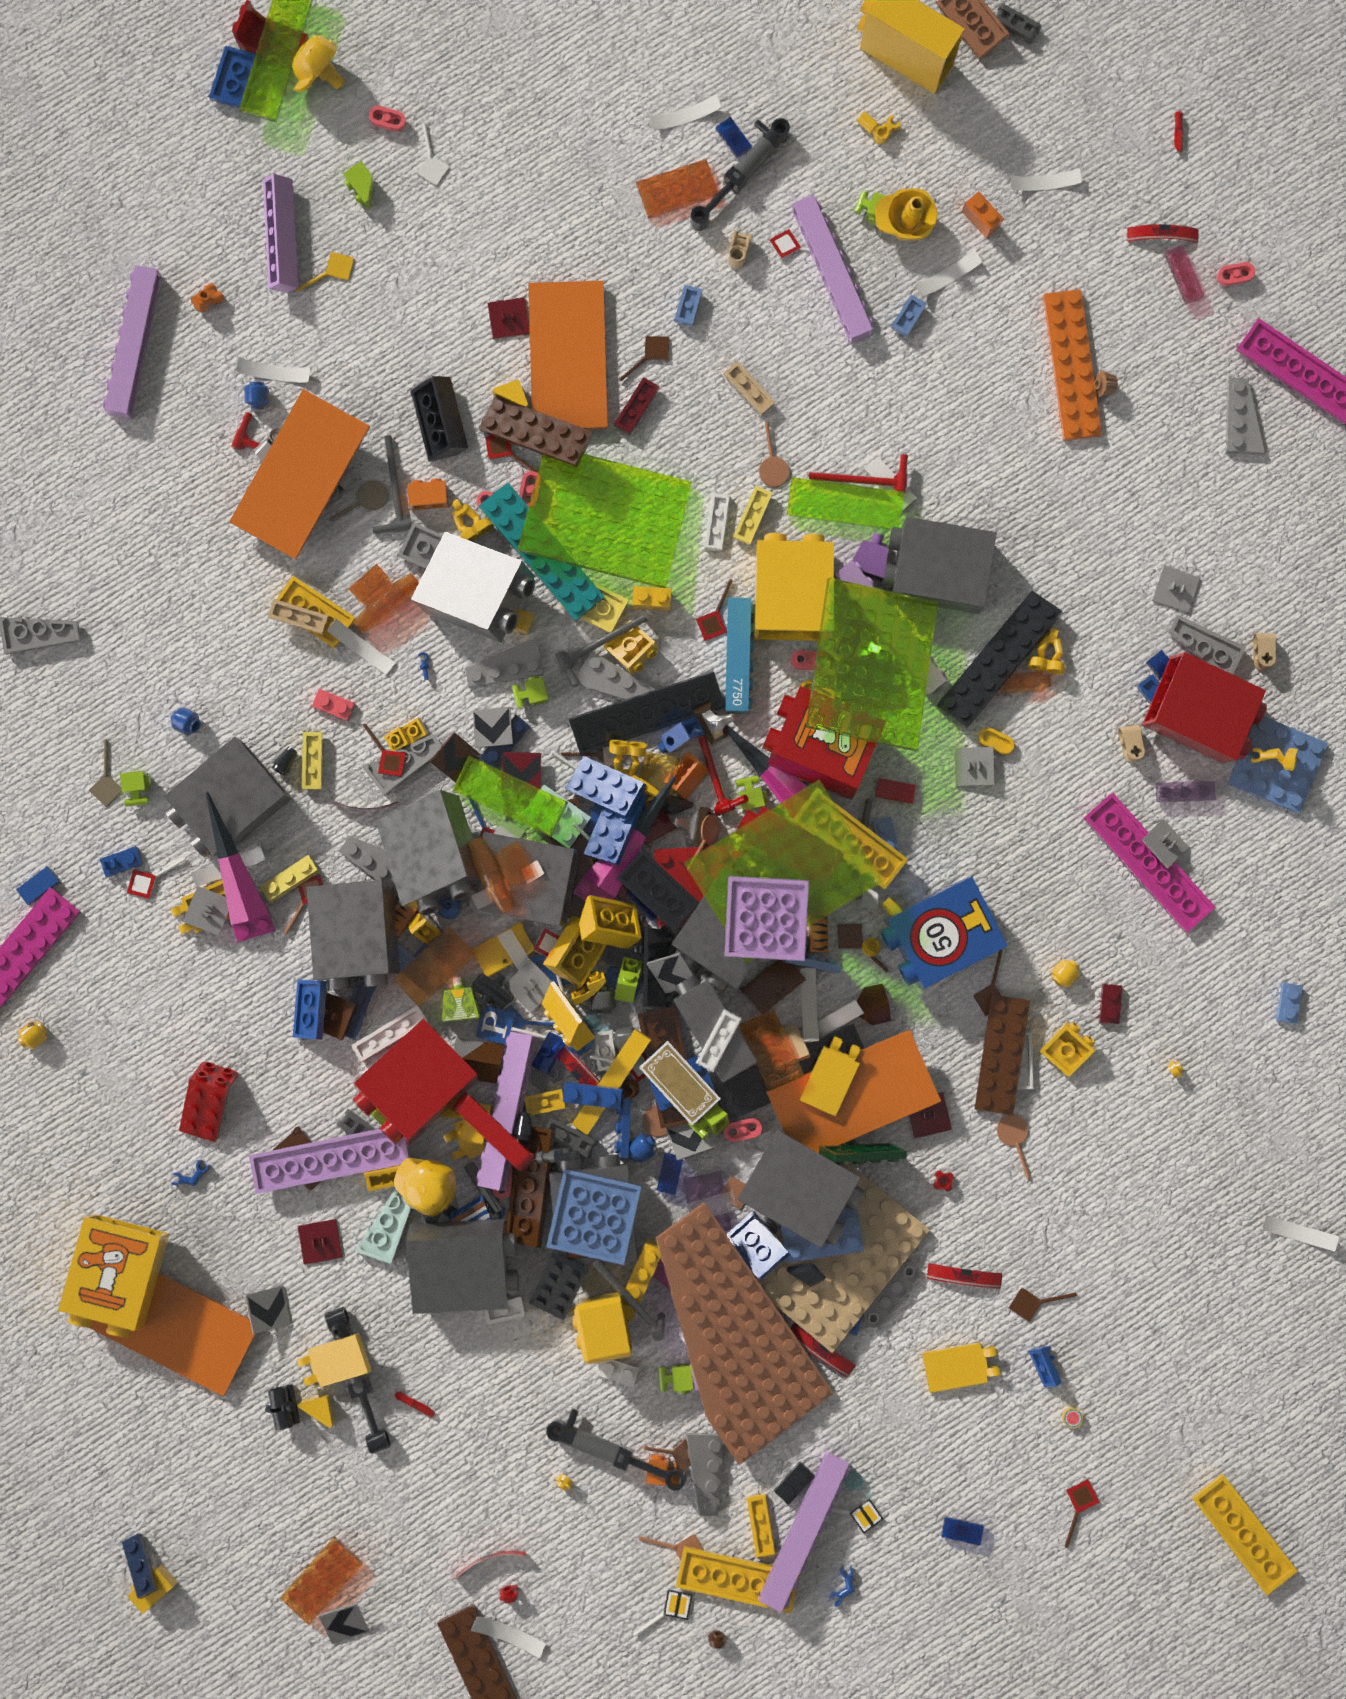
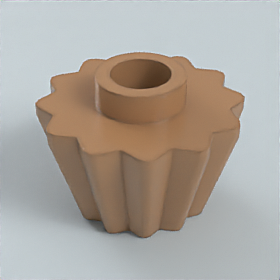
[1094,370,1118,397]

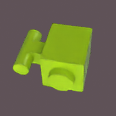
[854,191,885,225]
[512,676,549,709]
[120,771,152,807]
[735,775,768,813]
[688,1104,729,1140]
[658,1363,693,1394]

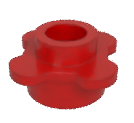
[933,1170,954,1192]
[499,1585,518,1604]

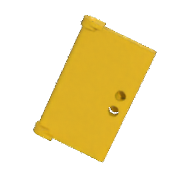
[470,921,535,977]

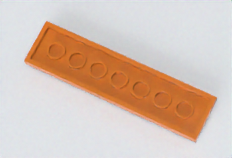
[1043,289,1102,441]

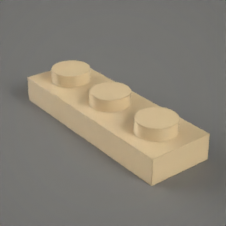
[723,361,775,416]
[268,599,329,635]

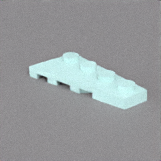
[355,1188,411,1264]

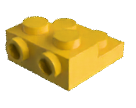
[603,620,659,675]
[1040,1021,1096,1077]

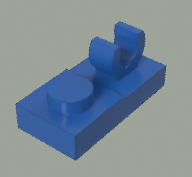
[100,846,143,877]
[1029,1346,1062,1387]

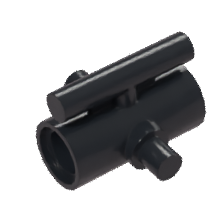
[471,973,514,1010]
[265,1383,300,1431]

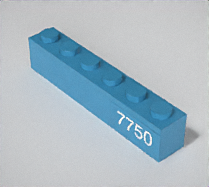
[725,597,755,714]

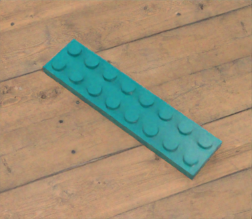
[479,482,605,622]

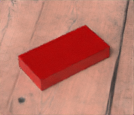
[875,778,916,804]

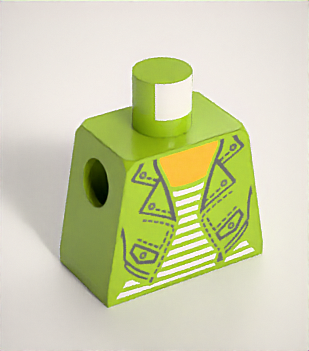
[442,977,481,1022]

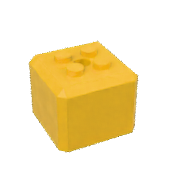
[572,1291,632,1365]

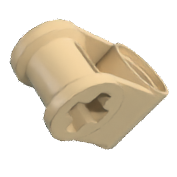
[728,229,753,269]
[1253,633,1277,671]
[1118,724,1145,763]

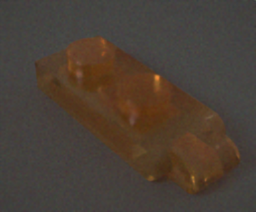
[1000,671,1052,695]

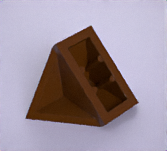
[856,983,891,1025]
[462,1042,504,1084]

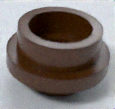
[621,1078,640,1098]
[708,1630,728,1649]

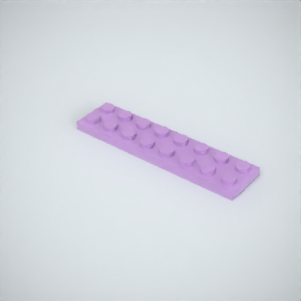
[249,1129,410,1194]

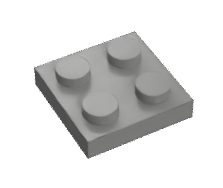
[398,522,443,570]

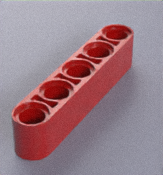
[452,1092,535,1172]

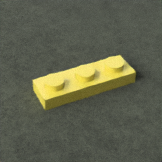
[733,485,773,545]
[302,732,323,790]
[260,855,319,903]

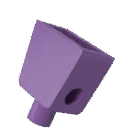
[853,533,888,581]

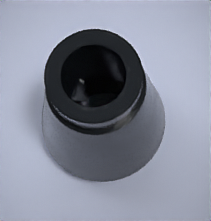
[272,746,297,776]
[513,1113,533,1142]

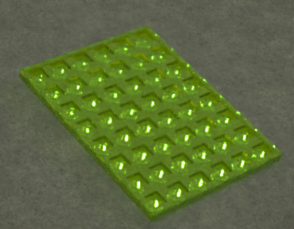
[518,454,692,588]
[806,577,938,751]

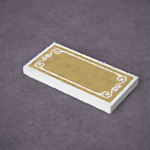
[639,1041,720,1125]

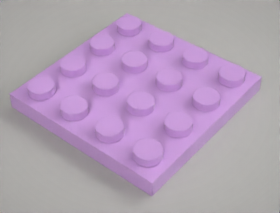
[725,876,809,961]

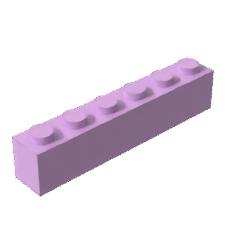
[263,174,299,293]

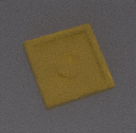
[639,752,680,796]

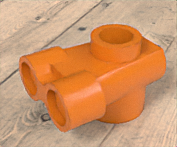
[191,283,225,312]

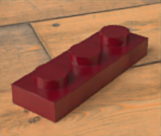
[614,377,660,435]

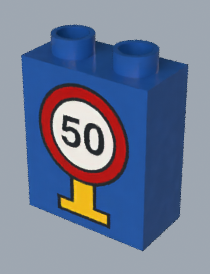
[880,876,1008,989]

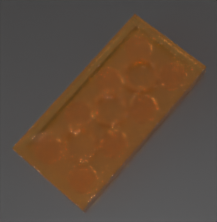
[636,159,718,219]
[393,926,476,1008]
[739,1010,804,1092]
[280,1536,363,1625]

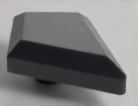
[661,794,694,815]
[786,1263,826,1287]

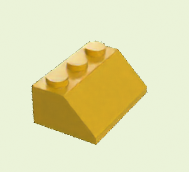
[579,895,642,949]
[543,916,607,988]
[542,981,596,1051]

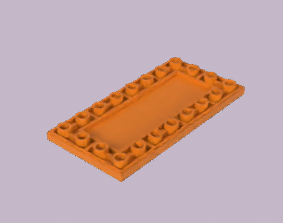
[528,281,608,430]
[229,389,370,560]
[766,1029,941,1154]
[88,1273,256,1397]

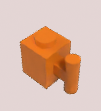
[646,1453,680,1486]

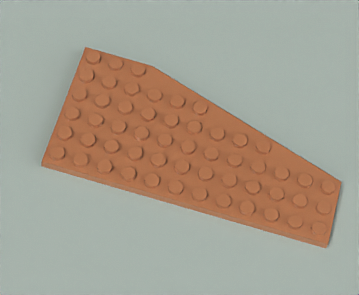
[655,1202,833,1466]

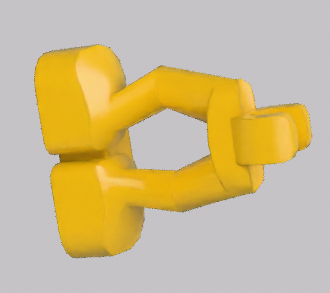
[452,499,493,542]
[1028,628,1066,675]
[609,740,647,777]
[1251,747,1298,771]

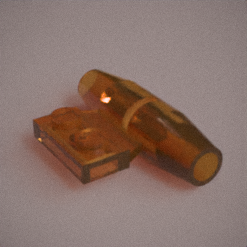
[348,564,419,634]
[468,837,536,914]

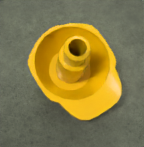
[292,35,345,92]
[875,188,938,241]
[394,1158,456,1216]

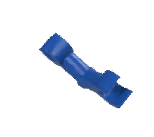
[171,1160,210,1186]
[829,1565,855,1606]

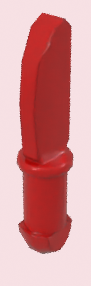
[1174,110,1183,152]
[395,1391,435,1418]

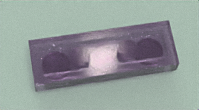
[1156,781,1216,803]

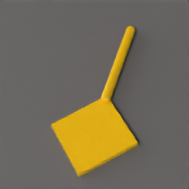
[296,252,354,292]

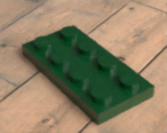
[819,1143,907,1165]

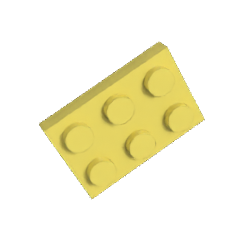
[561,581,629,633]

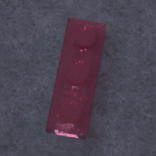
[1164,245,1204,305]

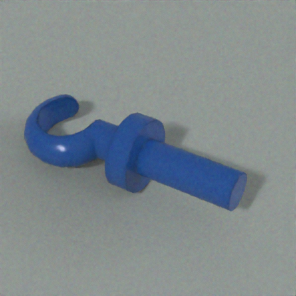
[418,652,429,680]

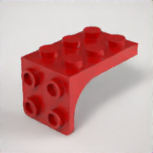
[232,0,309,70]
[179,1062,238,1143]

